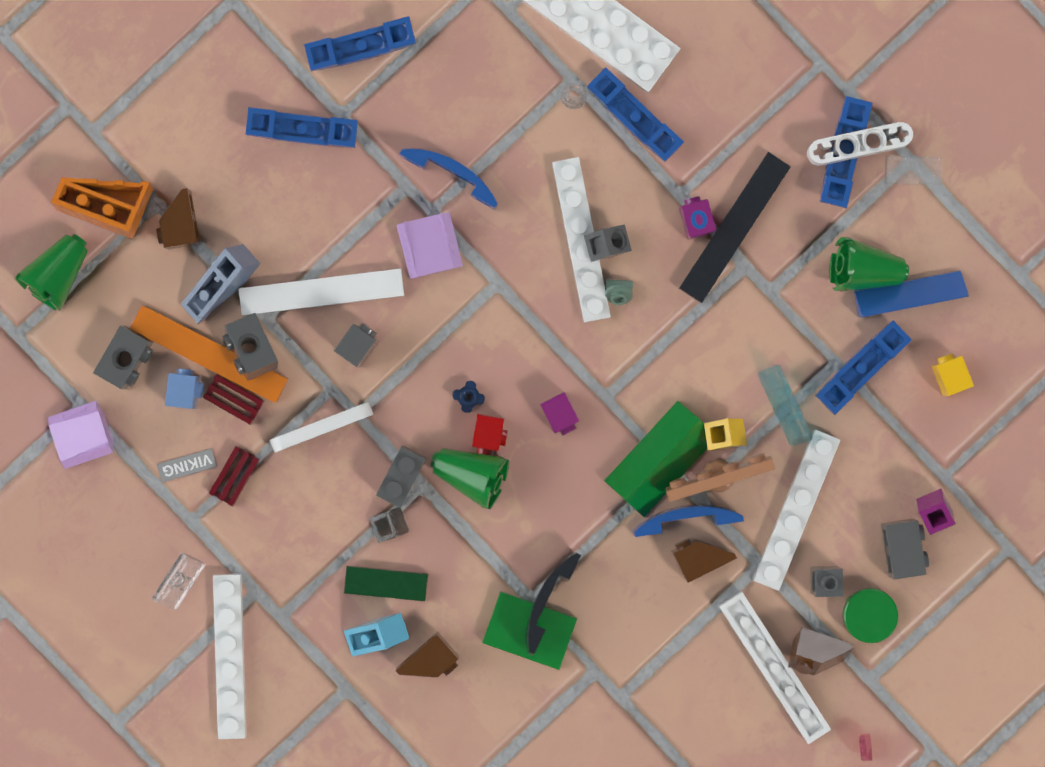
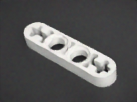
[807,122,913,166]
[270,402,374,453]

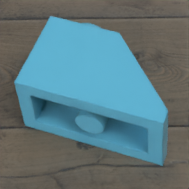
[344,613,410,657]

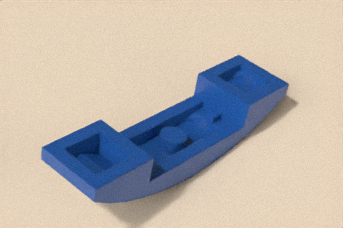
[304,16,416,71]
[587,67,684,162]
[820,96,872,208]
[245,107,358,148]
[399,149,498,210]
[815,320,912,415]
[633,505,744,537]

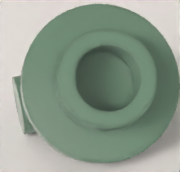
[605,279,633,305]

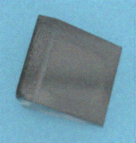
[369,507,409,543]

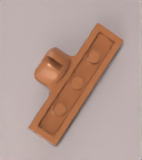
[665,453,776,502]

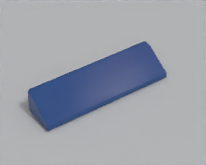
[854,271,969,318]

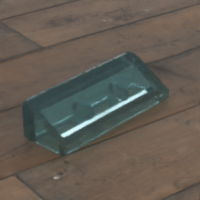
[758,364,813,446]

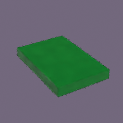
[482,591,577,670]

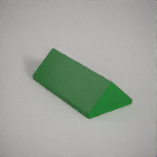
[604,401,708,517]

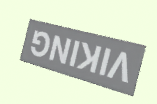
[157,449,217,482]

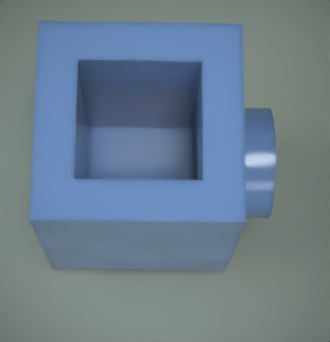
[165,368,203,409]

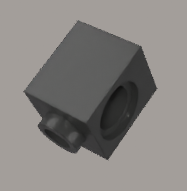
[584,224,632,262]
[811,566,843,597]

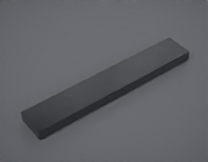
[678,152,791,303]

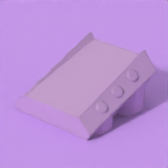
[397,212,463,279]
[48,401,113,469]

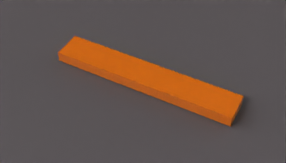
[130,305,289,403]

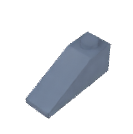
[181,244,261,324]

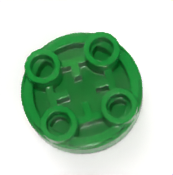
[842,588,898,643]

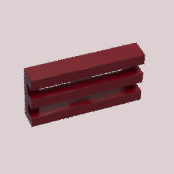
[203,374,264,425]
[209,446,260,507]

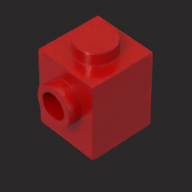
[472,414,508,455]

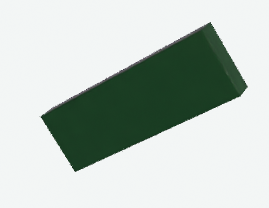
[344,565,428,602]

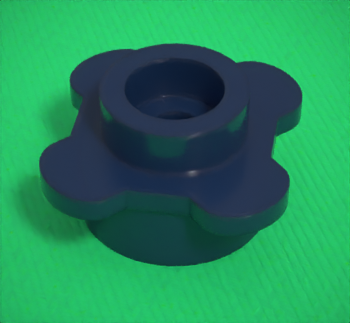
[452,381,485,413]

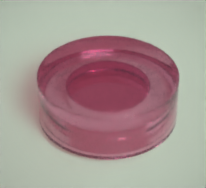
[859,733,872,762]

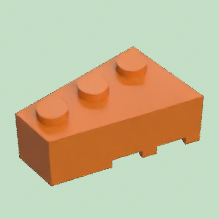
[51,177,153,239]

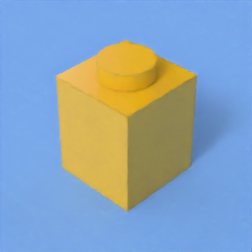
[931,353,974,396]
[704,418,747,450]

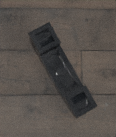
[526,553,581,656]

